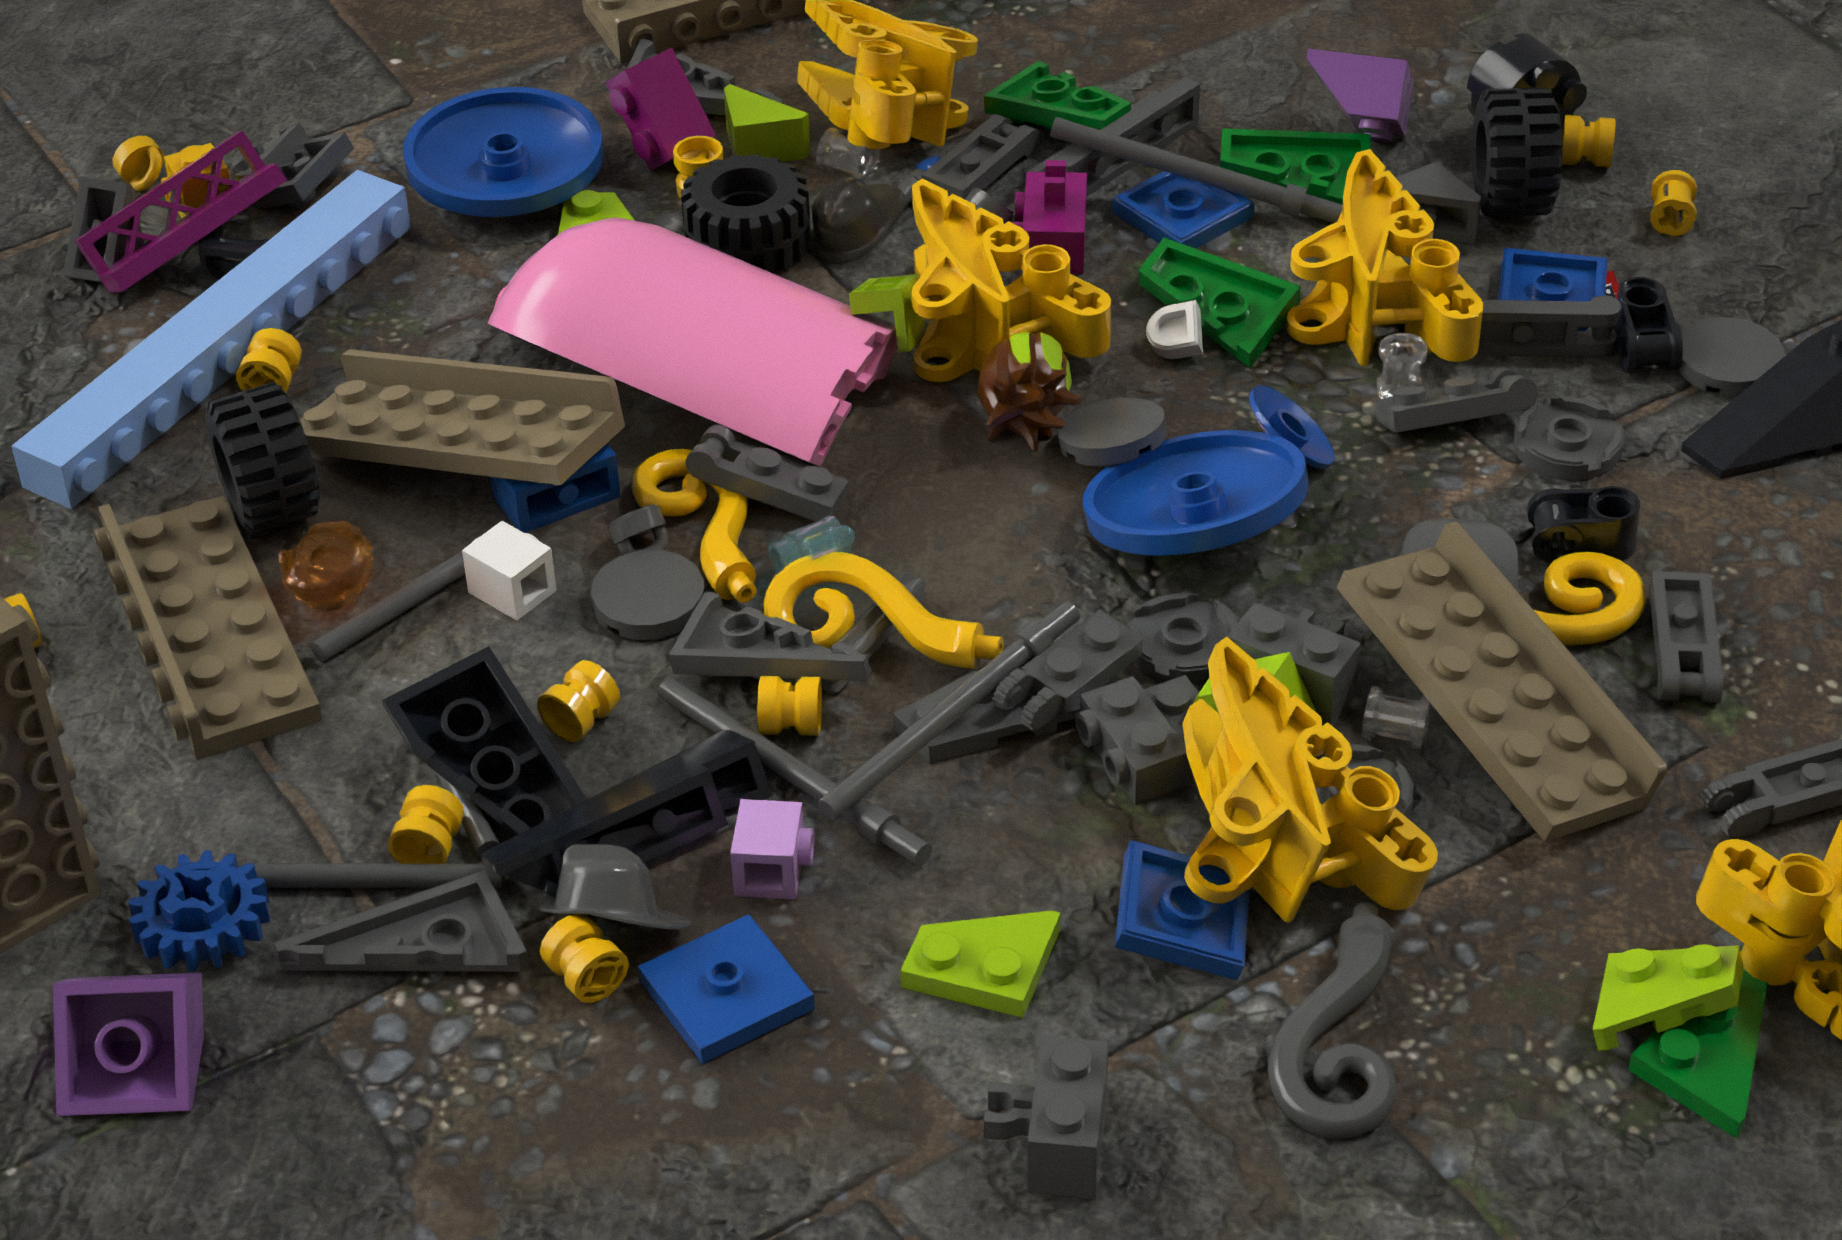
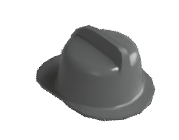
[540,844,691,929]

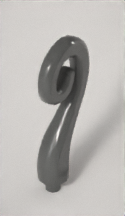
[1268,903,1396,1139]

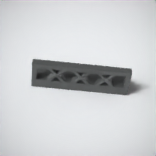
[1025,76,1200,196]

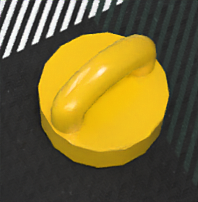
[112,136,164,192]

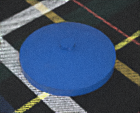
[403,87,604,217]
[1082,430,1309,556]

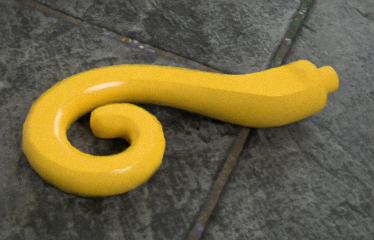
[632,449,757,603]
[764,552,1004,670]
[1534,552,1646,646]

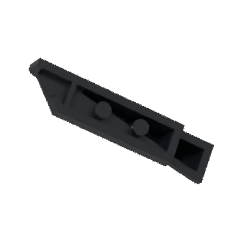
[481,730,773,897]

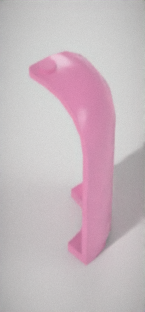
[488,217,898,467]

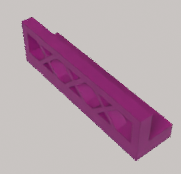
[75,131,287,292]

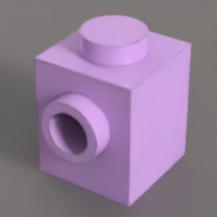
[730,799,815,900]

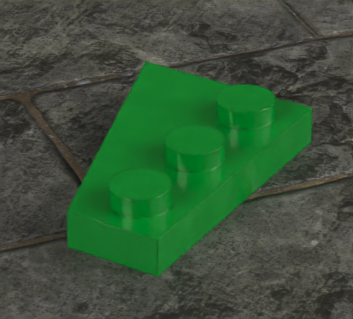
[983,60,1132,131]
[1220,128,1371,205]
[1138,238,1301,368]

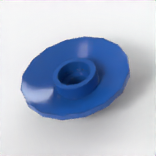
[1249,385,1335,469]

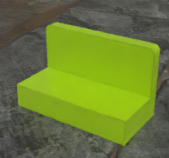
[849,274,926,353]

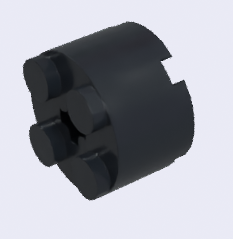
[1467,34,1587,130]

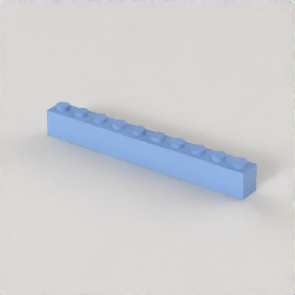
[11,170,411,509]

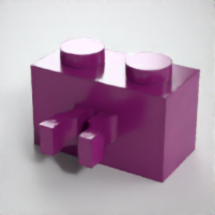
[605,48,717,170]
[1013,160,1087,274]

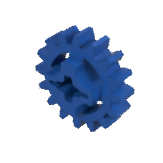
[128,850,271,972]

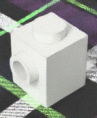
[462,521,557,621]

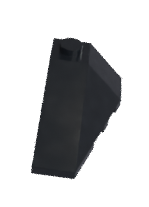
[1681,320,1842,479]
[382,646,587,836]

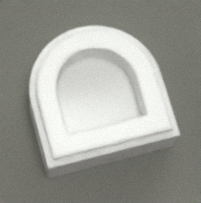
[1146,300,1203,359]

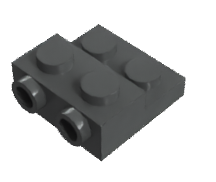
[1075,675,1199,805]

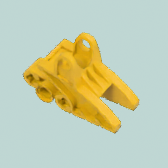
[797,0,978,149]
[1286,149,1484,366]
[911,178,1111,382]
[1182,637,1438,922]
[1696,820,1842,1040]

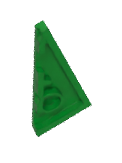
[1628,945,1768,1138]

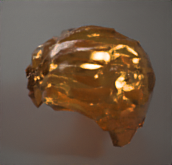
[279,521,373,611]

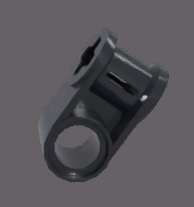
[1613,277,1683,372]
[1527,486,1640,563]

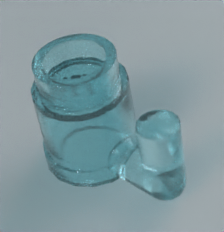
[769,515,855,575]

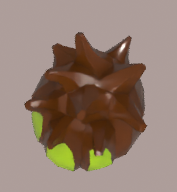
[977,332,1081,452]

